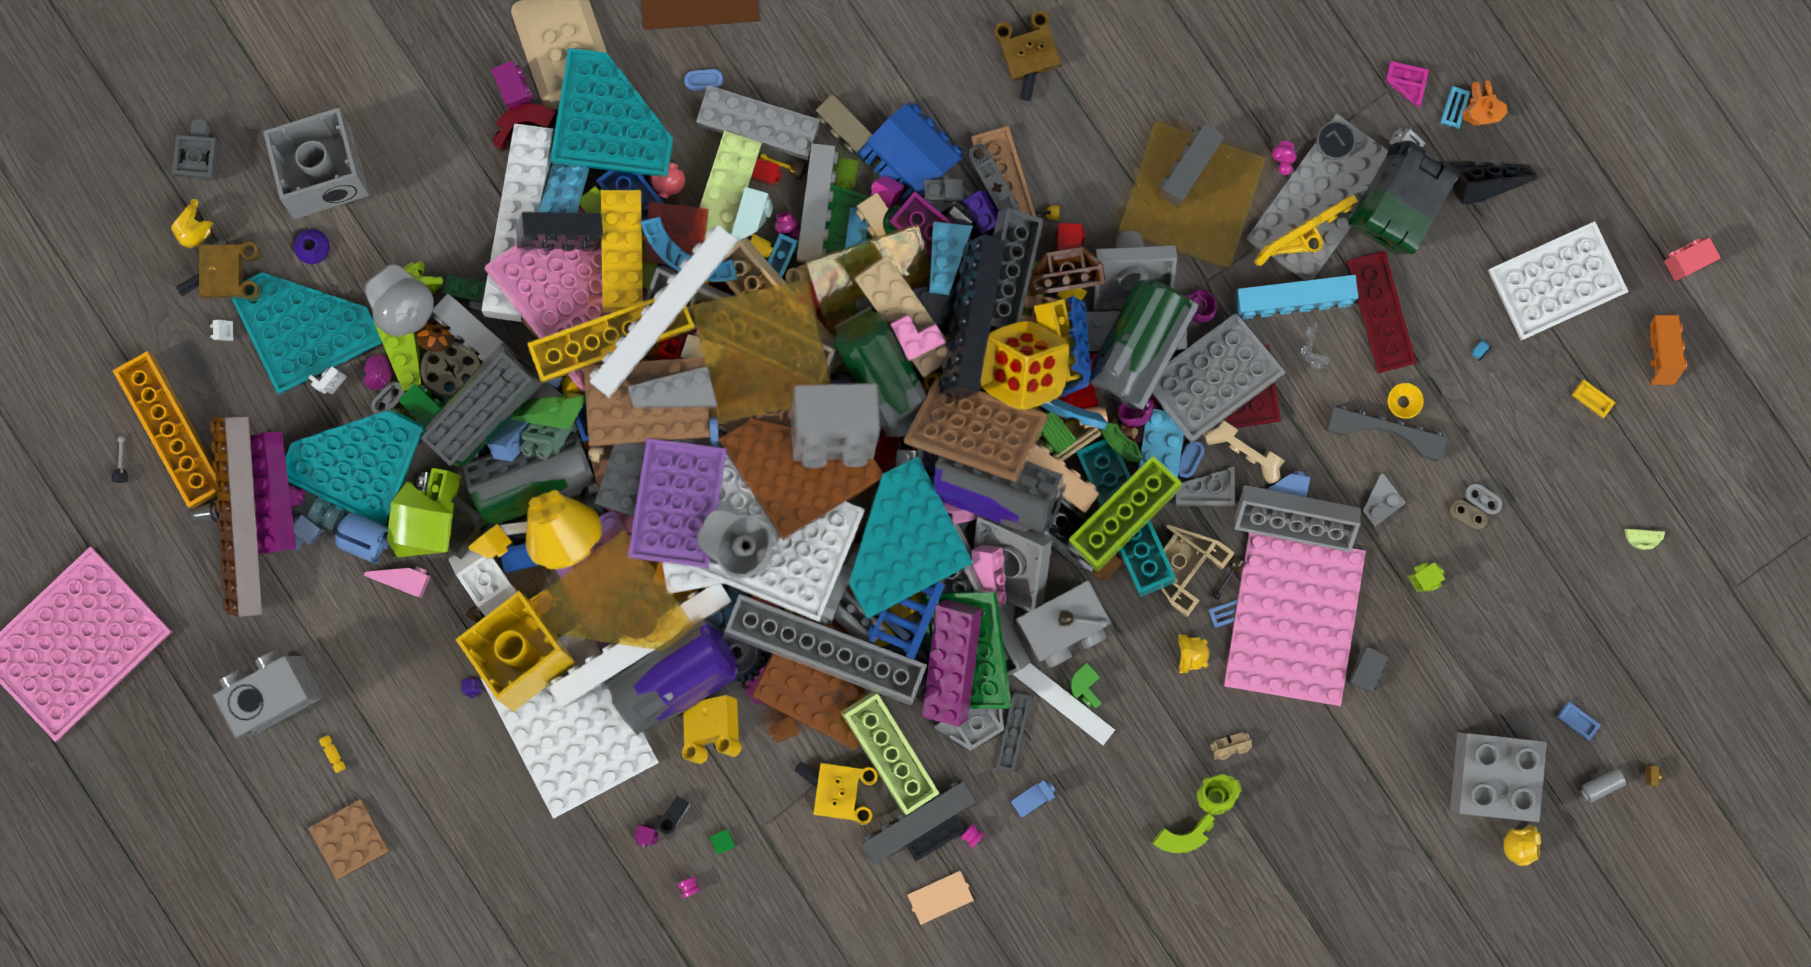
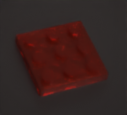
[643,202,709,264]

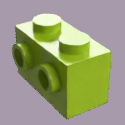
[1408,561,1445,593]

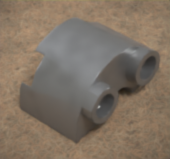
[946,202,977,230]

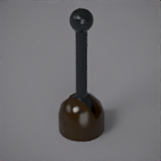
[1213,555,1247,599]

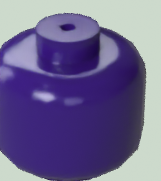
[461,677,482,698]

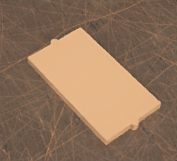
[907,871,974,925]

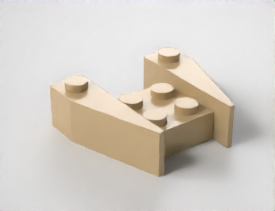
[1159,525,1234,617]

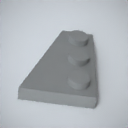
[1175,467,1235,506]

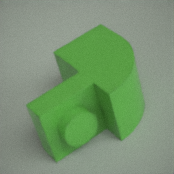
[1070,663,1101,708]

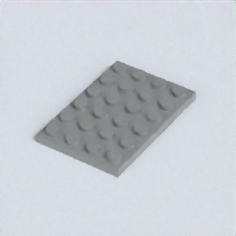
[1152,313,1285,443]

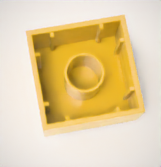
[455,591,576,712]

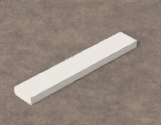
[1013,663,1115,745]

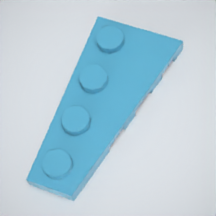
[929,222,973,295]

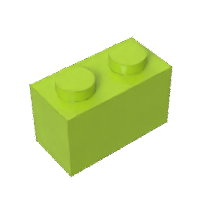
[426,468,461,512]

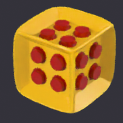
[981,321,1069,409]

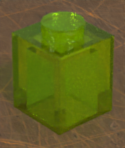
[835,158,859,189]

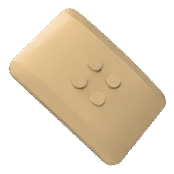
[511,0,608,111]

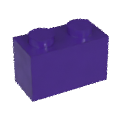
[964,190,998,235]

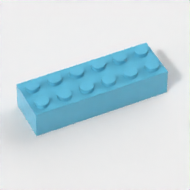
[1233,275,1358,320]

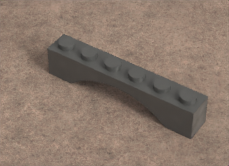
[1325,405,1448,462]

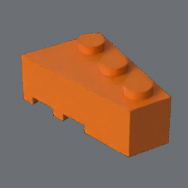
[1650,315,1687,385]

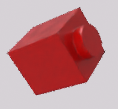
[751,158,783,187]

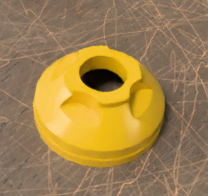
[1387,383,1424,419]

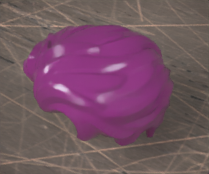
[1186,289,1217,323]
[363,353,393,390]
[1117,399,1154,427]

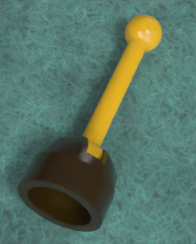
[759,154,806,179]

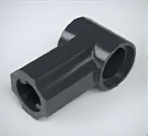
[658,796,691,834]

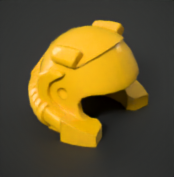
[1178,635,1210,673]

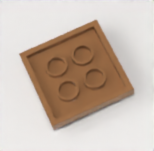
[308,799,390,880]

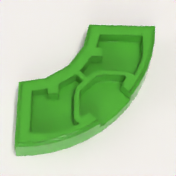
[1100,423,1142,462]

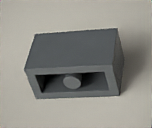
[1348,647,1389,693]

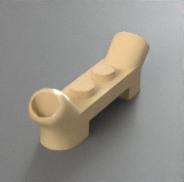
[1204,420,1285,484]

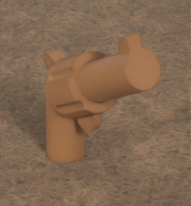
[1110,418,1138,438]

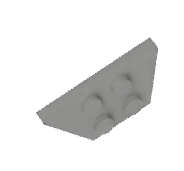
[934,709,1004,751]

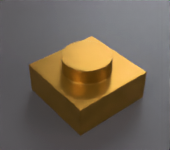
[1645,765,1662,786]

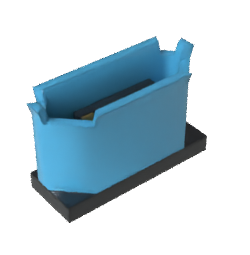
[1470,339,1493,361]

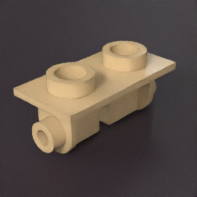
[1210,732,1252,760]

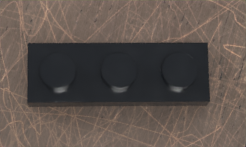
[906,814,966,862]

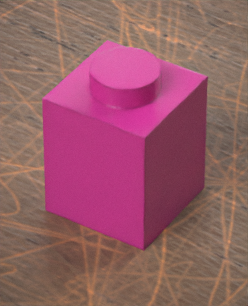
[871,175,904,209]

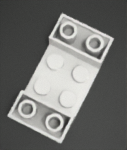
[448,541,518,616]

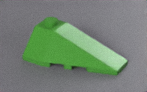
[510,393,586,430]

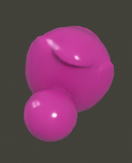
[1272,141,1296,175]
[774,211,801,241]

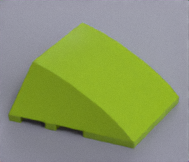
[387,481,453,558]

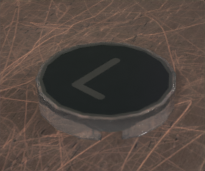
[1316,121,1356,160]

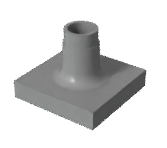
[1092,231,1177,312]
[974,516,1052,612]

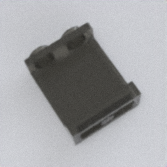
[445,495,489,559]

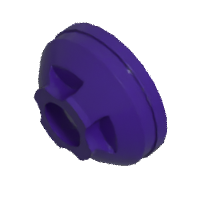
[294,229,330,265]

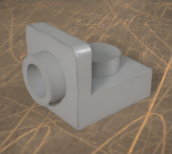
[1389,128,1425,147]

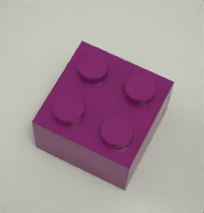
[491,60,534,109]

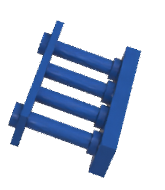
[867,582,945,660]

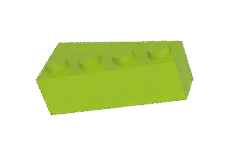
[373,320,425,392]

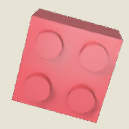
[1664,237,1721,281]

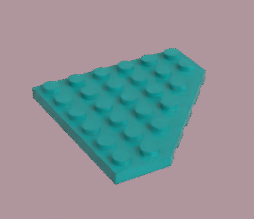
[550,48,673,177]
[231,272,383,395]
[285,409,424,526]
[848,456,973,619]

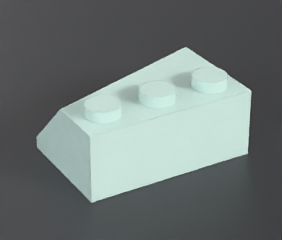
[731,187,773,242]

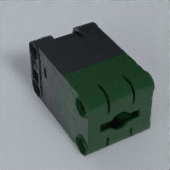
[1348,140,1460,255]

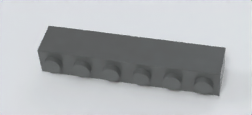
[862,780,976,864]

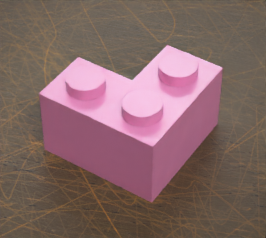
[890,314,945,360]

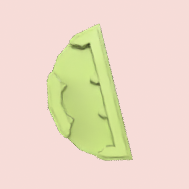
[1624,529,1665,550]

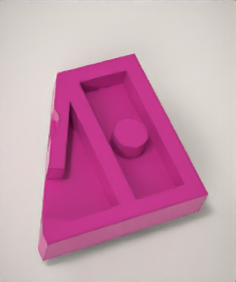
[1386,61,1429,107]

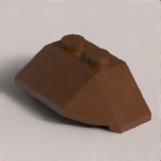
[1029,247,1106,296]

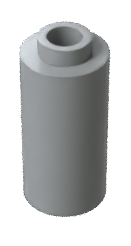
[1580,767,1627,803]

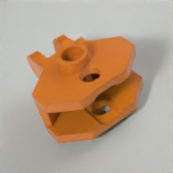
[1462,80,1507,126]

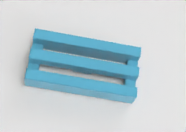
[1440,86,1471,130]

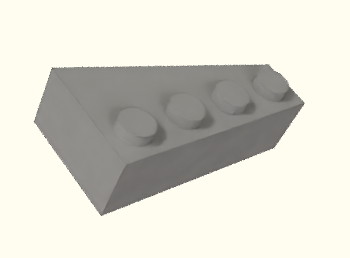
[628,367,718,409]

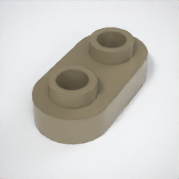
[1449,500,1488,530]

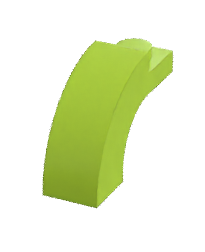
[1151,812,1215,853]

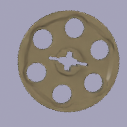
[421,342,480,398]

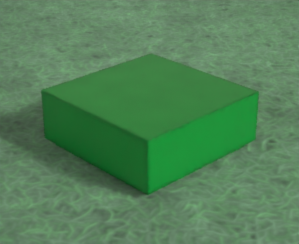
[709,829,736,855]

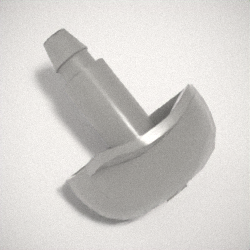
[365,263,434,337]
[697,510,776,579]

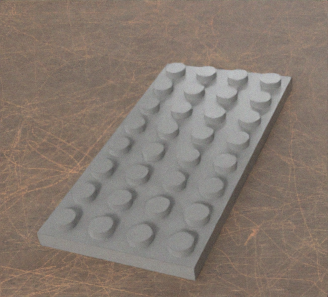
[1245,114,1388,281]

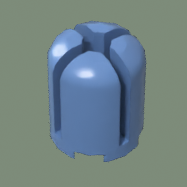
[335,513,389,564]

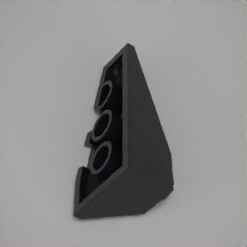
[1450,161,1538,204]

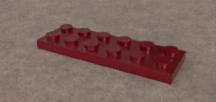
[1346,251,1417,374]

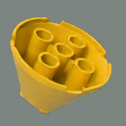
[526,490,602,569]

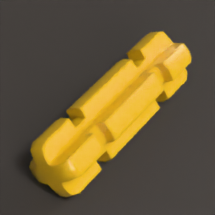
[319,735,346,773]

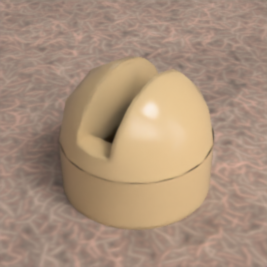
[588,446,604,463]

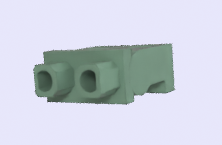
[520,420,578,459]

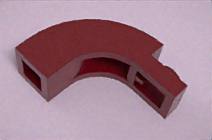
[493,104,558,152]

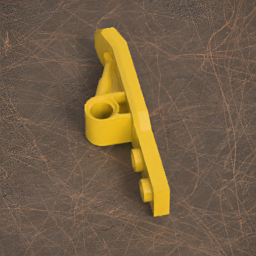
[1254,195,1358,266]

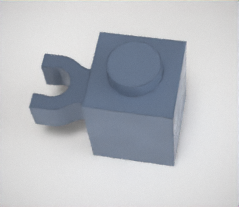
[293,515,325,551]

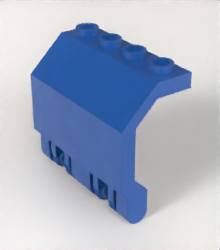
[857,102,965,201]
[1059,296,1091,397]

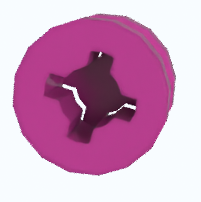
[960,823,985,848]
[677,876,701,898]

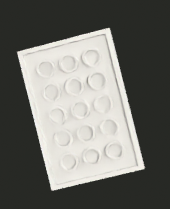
[1488,221,1628,341]

